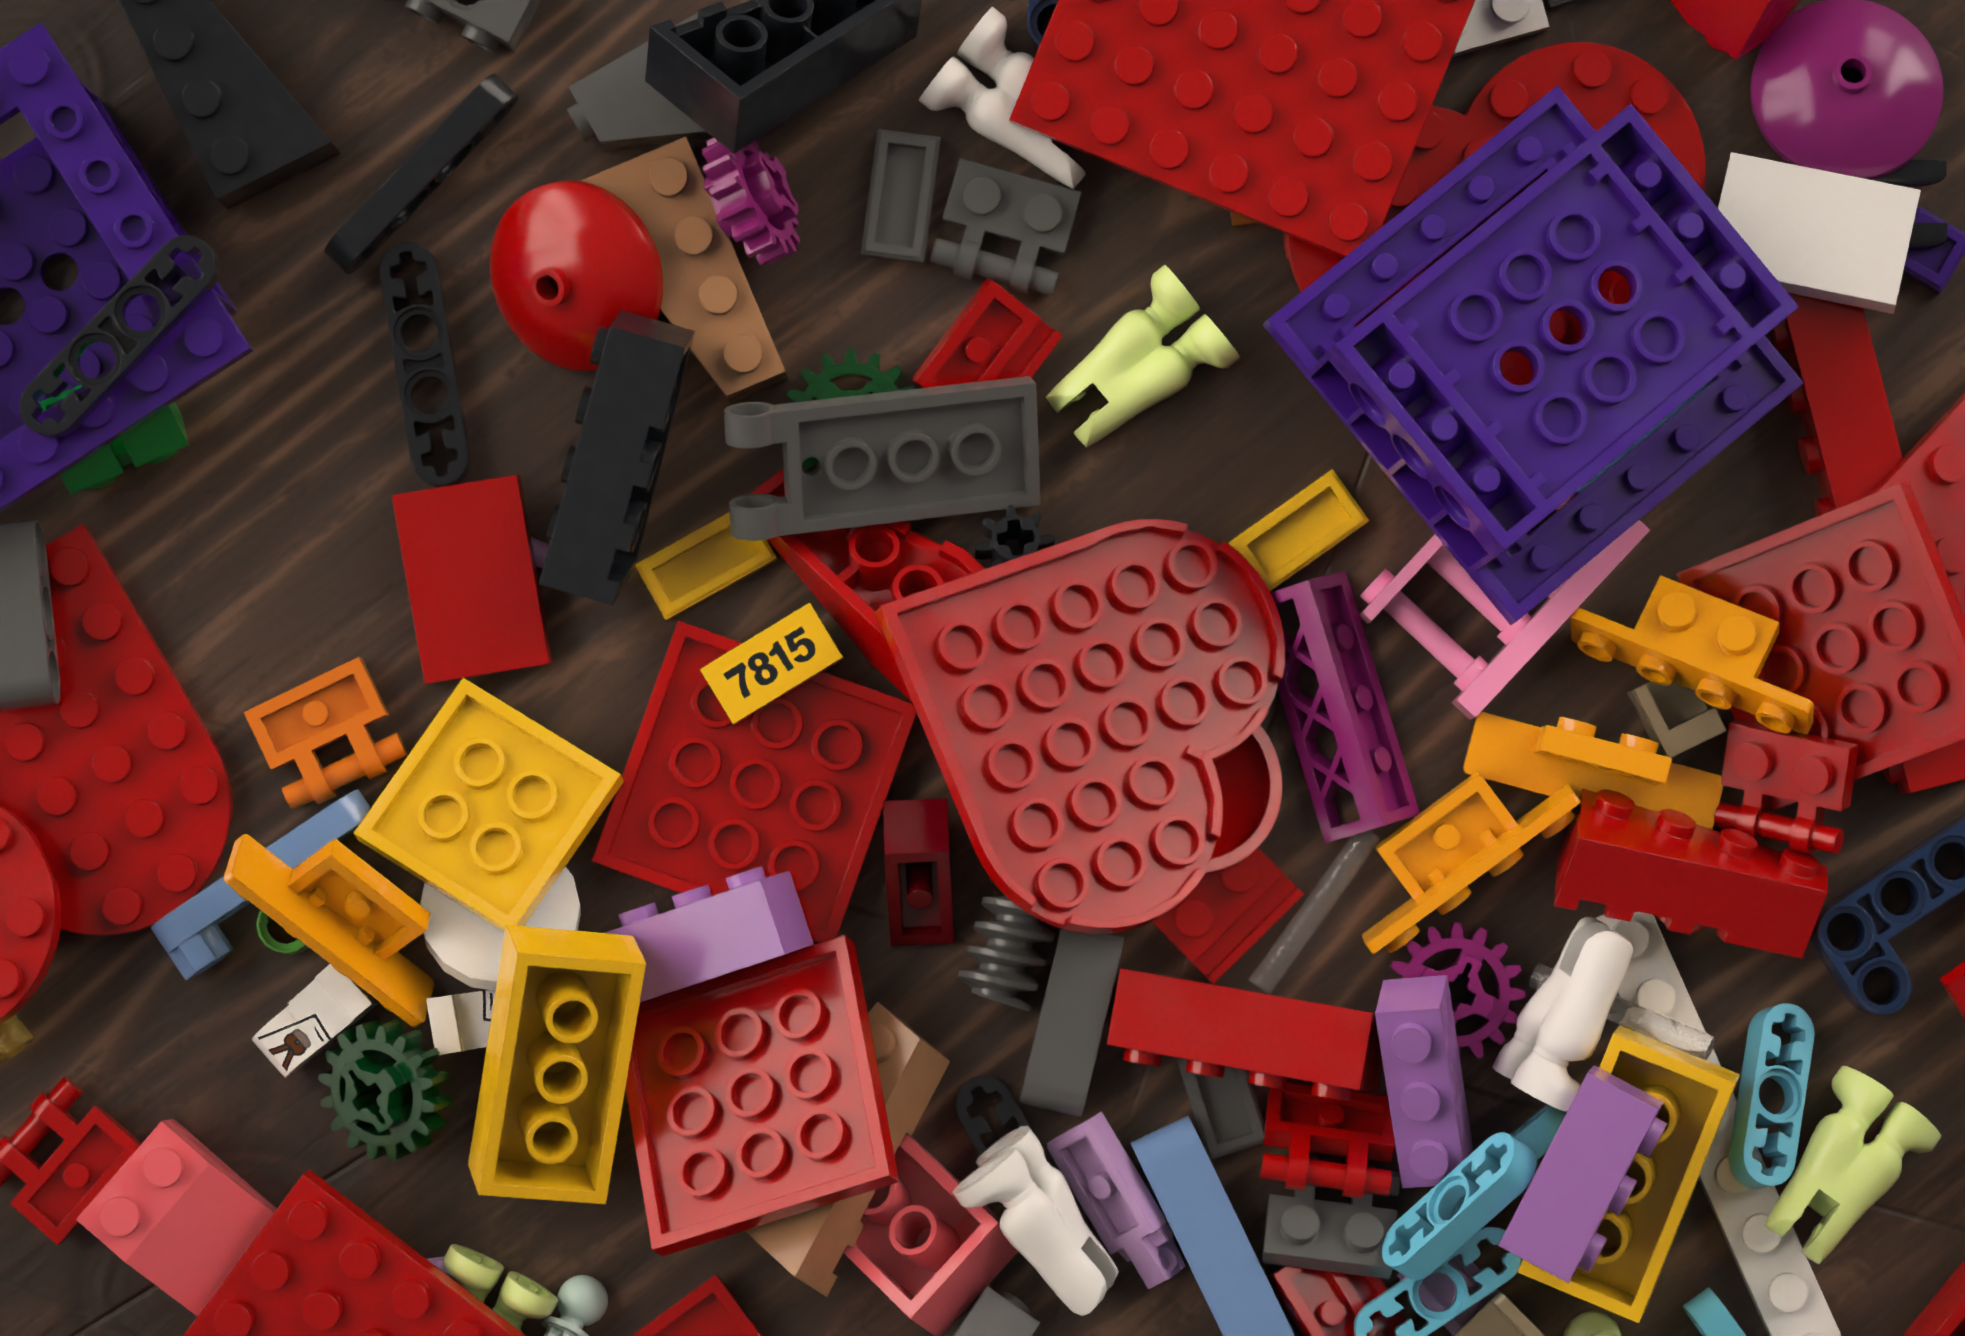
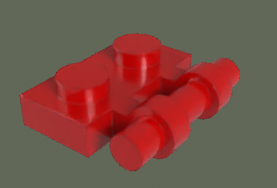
[1714,719,1859,855]
[0,1076,142,1246]
[1260,1083,1395,1199]

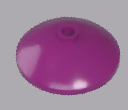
[1750,0,1943,180]

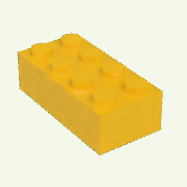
[468,925,646,1204]
[1517,1025,1740,1323]

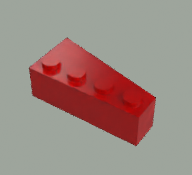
[1107,968,1383,1101]

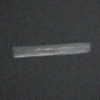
[1249,830,1381,994]
[1529,963,1716,1061]

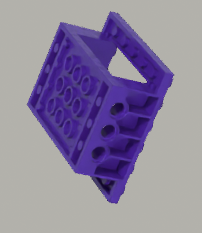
[0,23,254,514]
[1263,85,1803,625]

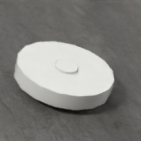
[420,866,581,991]

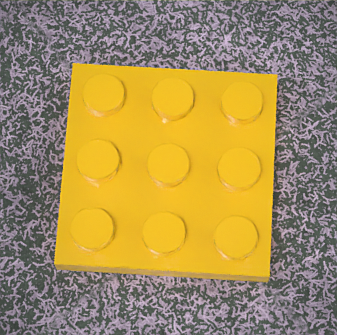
[354,678,624,932]

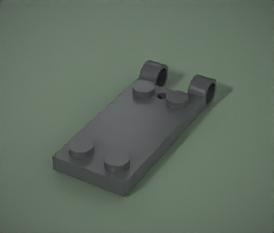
[724,376,1041,541]

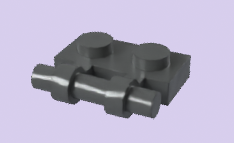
[930,158,1082,296]
[1262,1153,1401,1279]

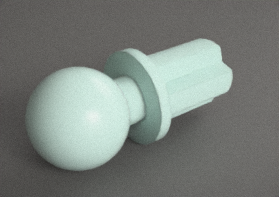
[543,1275,608,1336]

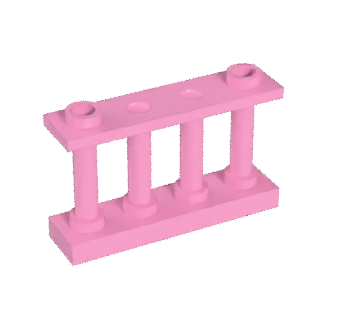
[1360,492,1650,720]

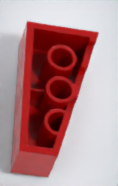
[1554,788,1828,959]

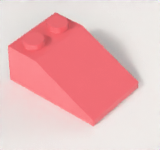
[76,1118,277,1316]
[843,1135,1018,1336]

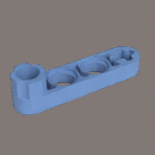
[151,789,371,981]

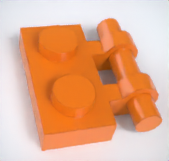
[244,657,408,810]

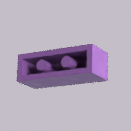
[605,866,814,1002]
[1375,975,1473,1188]
[1498,1065,1667,1283]

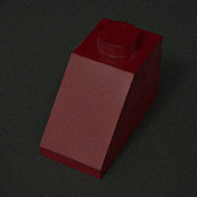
[883,798,954,946]

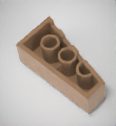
[581,136,789,404]
[745,1002,950,1297]

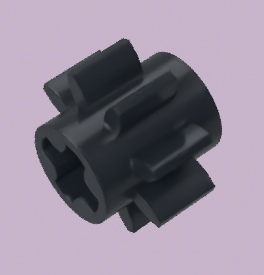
[975,505,1055,567]

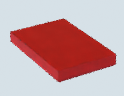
[392,474,553,684]

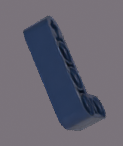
[1810,813,1965,1015]

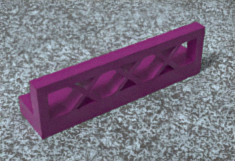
[1271,571,1420,843]

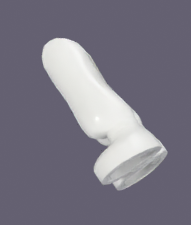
[919,6,1086,189]
[1492,917,1634,1112]
[952,1126,1119,1316]

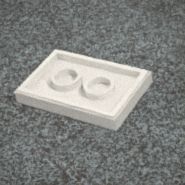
[1718,152,1921,314]

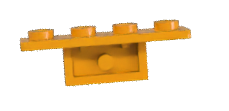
[1570,575,1814,735]
[1463,712,1724,829]
[1362,771,1581,954]
[224,834,435,1028]

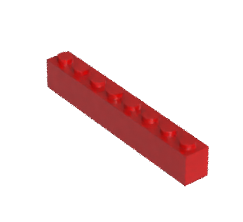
[1768,293,1965,795]

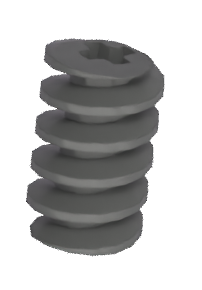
[957,878,1055,1012]

